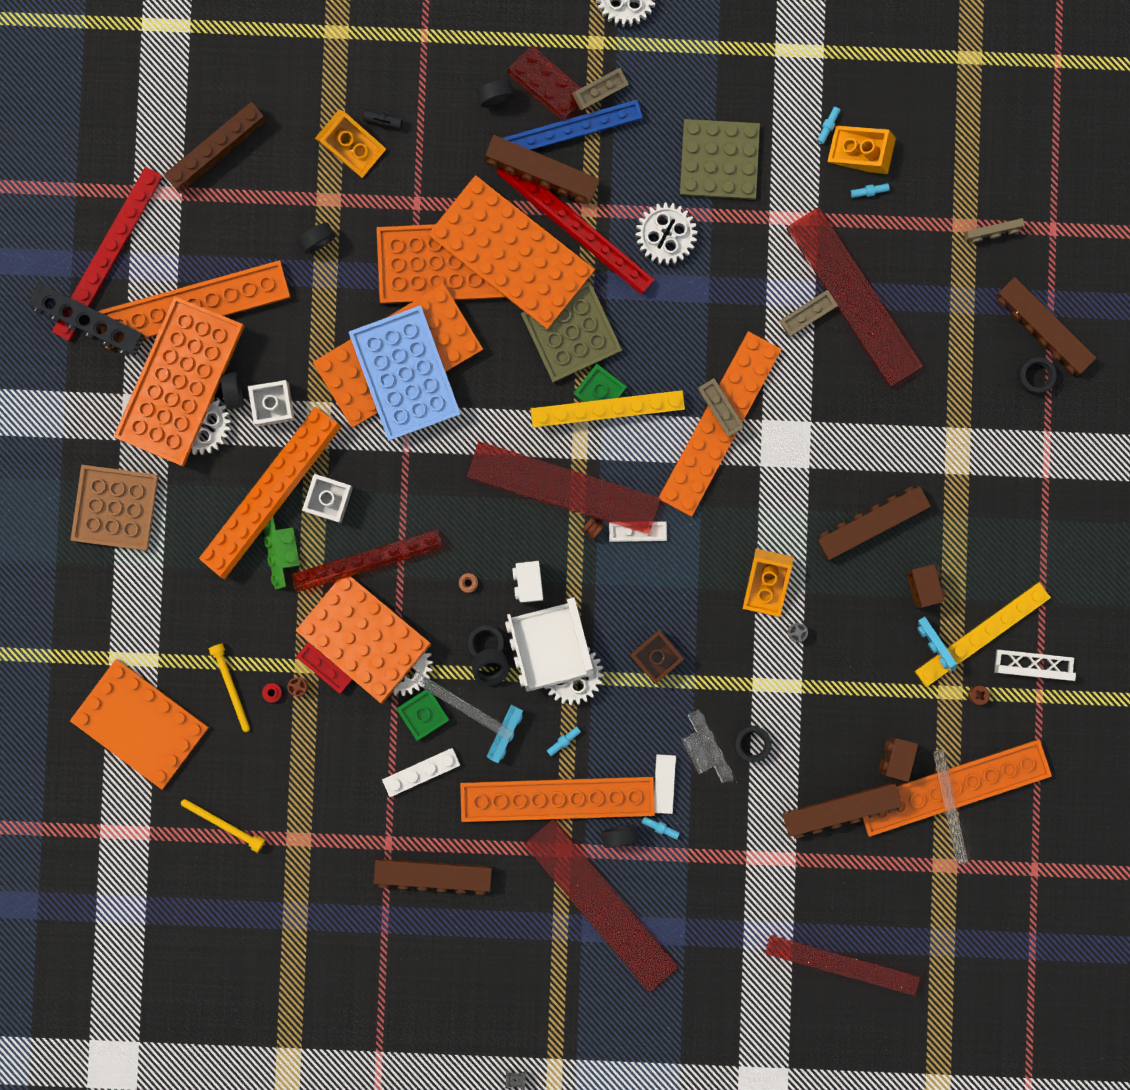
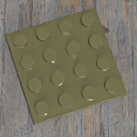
[680,119,760,200]
[521,282,622,383]

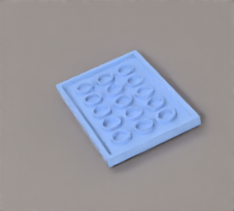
[349,305,461,441]

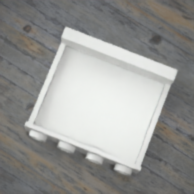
[505,598,594,692]

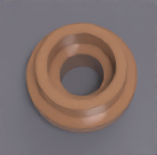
[459,573,478,593]

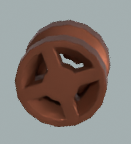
[581,517,604,541]
[287,677,308,697]
[968,686,990,705]

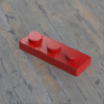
[296,642,353,694]

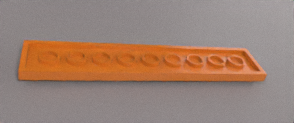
[97,260,291,349]
[658,331,782,517]
[199,407,342,580]
[862,739,1052,837]
[460,777,655,822]

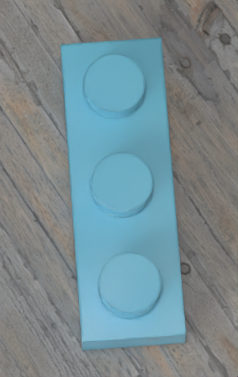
[917,617,957,672]
[486,705,523,763]

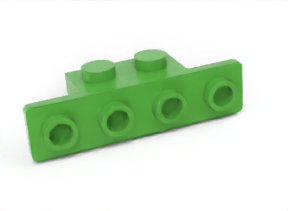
[264,517,300,589]

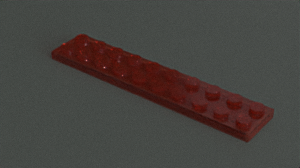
[786,207,923,387]
[467,441,661,535]
[524,819,678,992]

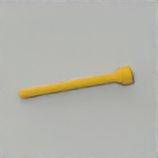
[208,643,250,732]
[181,799,265,853]

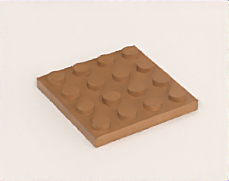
[70,465,159,551]

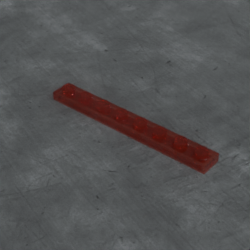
[291,529,443,593]
[765,935,920,996]

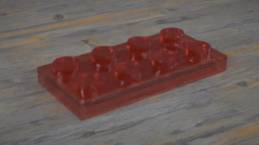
[507,45,581,121]

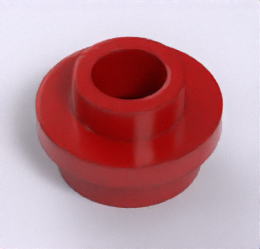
[262,683,282,702]

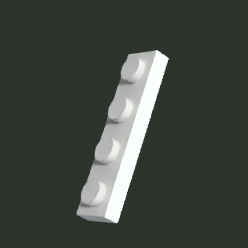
[382,748,460,797]

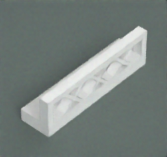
[994,650,1076,681]

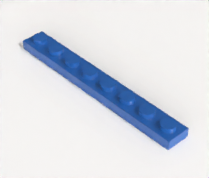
[503,100,643,151]

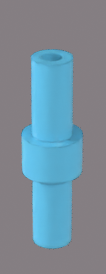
[817,107,841,144]
[850,183,890,198]
[547,726,581,756]
[642,816,679,840]

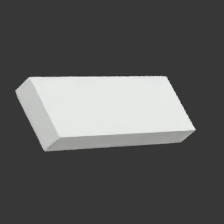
[609,522,667,542]
[654,754,676,814]

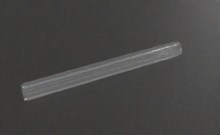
[412,672,514,740]
[933,750,968,864]

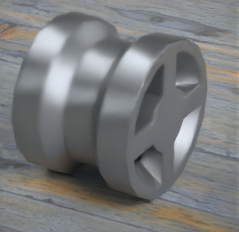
[787,623,808,642]

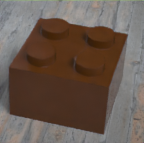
[906,564,946,608]
[629,630,684,684]
[879,737,918,782]

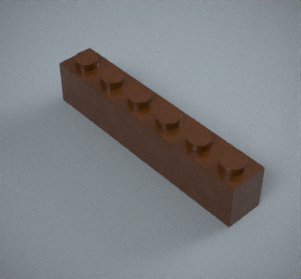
[163,102,267,194]
[483,135,599,204]
[995,277,1096,376]
[816,486,931,561]
[782,782,902,839]
[374,859,492,895]

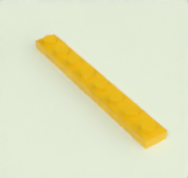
[530,390,685,428]
[914,582,1051,687]

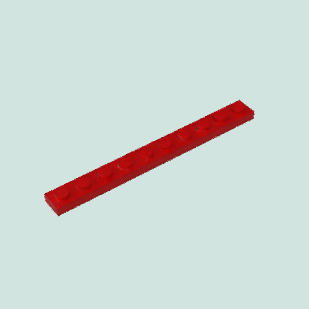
[52,166,163,342]
[497,168,655,295]

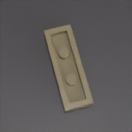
[572,68,629,110]
[964,218,1025,243]
[779,290,838,337]
[698,378,744,437]

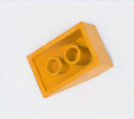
[315,109,386,178]
[827,126,896,174]
[743,548,793,617]

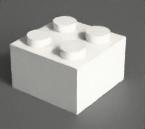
[248,380,295,427]
[302,474,353,523]
[512,561,543,603]

